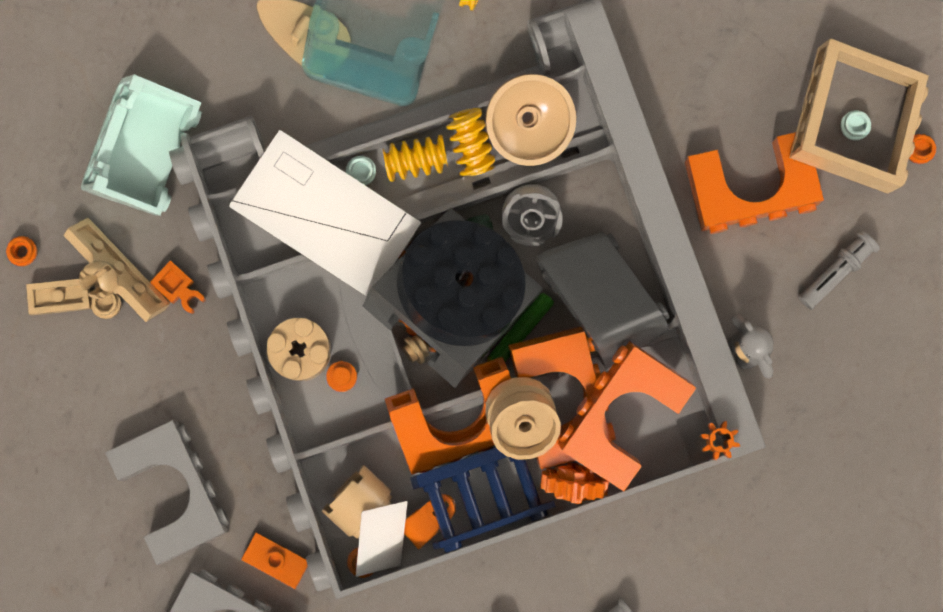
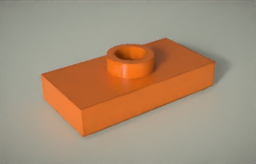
[241,532,308,589]

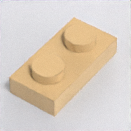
[26,279,91,316]

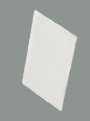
[356,501,408,577]

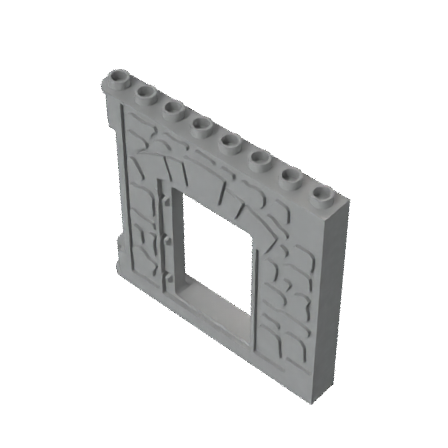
[169,0,766,600]

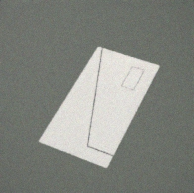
[229,130,421,296]

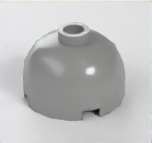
[502,184,563,246]

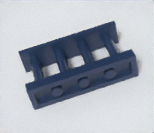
[410,448,556,553]

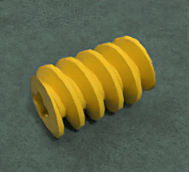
[446,108,495,176]
[383,134,448,182]

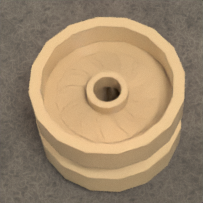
[485,377,561,460]

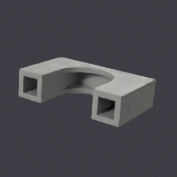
[105,420,230,565]
[170,569,272,612]

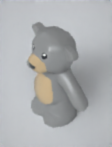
[728,314,774,378]

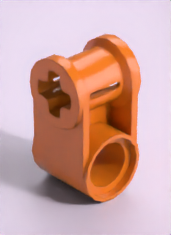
[404,493,456,550]

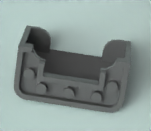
[535,231,669,370]

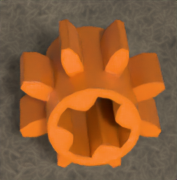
[699,421,740,460]

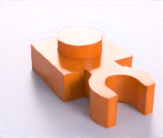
[150,260,206,314]

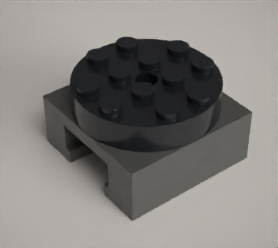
[363,208,543,388]

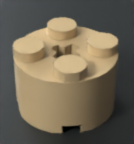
[267,318,331,381]
[322,465,392,539]

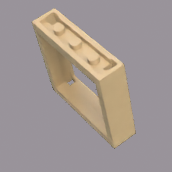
[789,38,929,194]

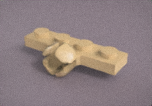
[63,218,170,322]

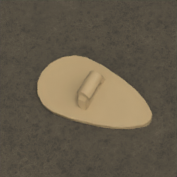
[257,0,351,73]

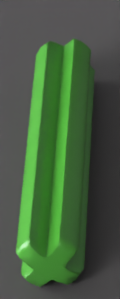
[487,293,554,362]

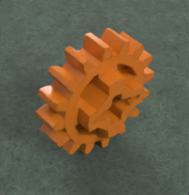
[541,463,609,504]

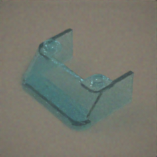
[302,0,439,106]

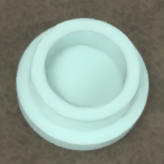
[840,110,871,141]
[346,156,376,186]

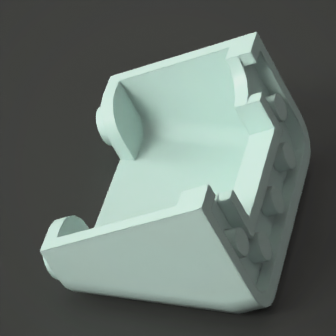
[81,74,202,216]

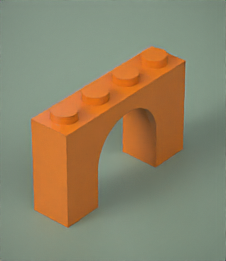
[685,132,824,234]
[508,327,616,470]
[558,341,696,491]
[385,357,511,475]

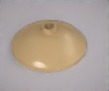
[485,74,576,166]

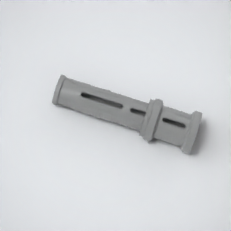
[798,230,880,310]

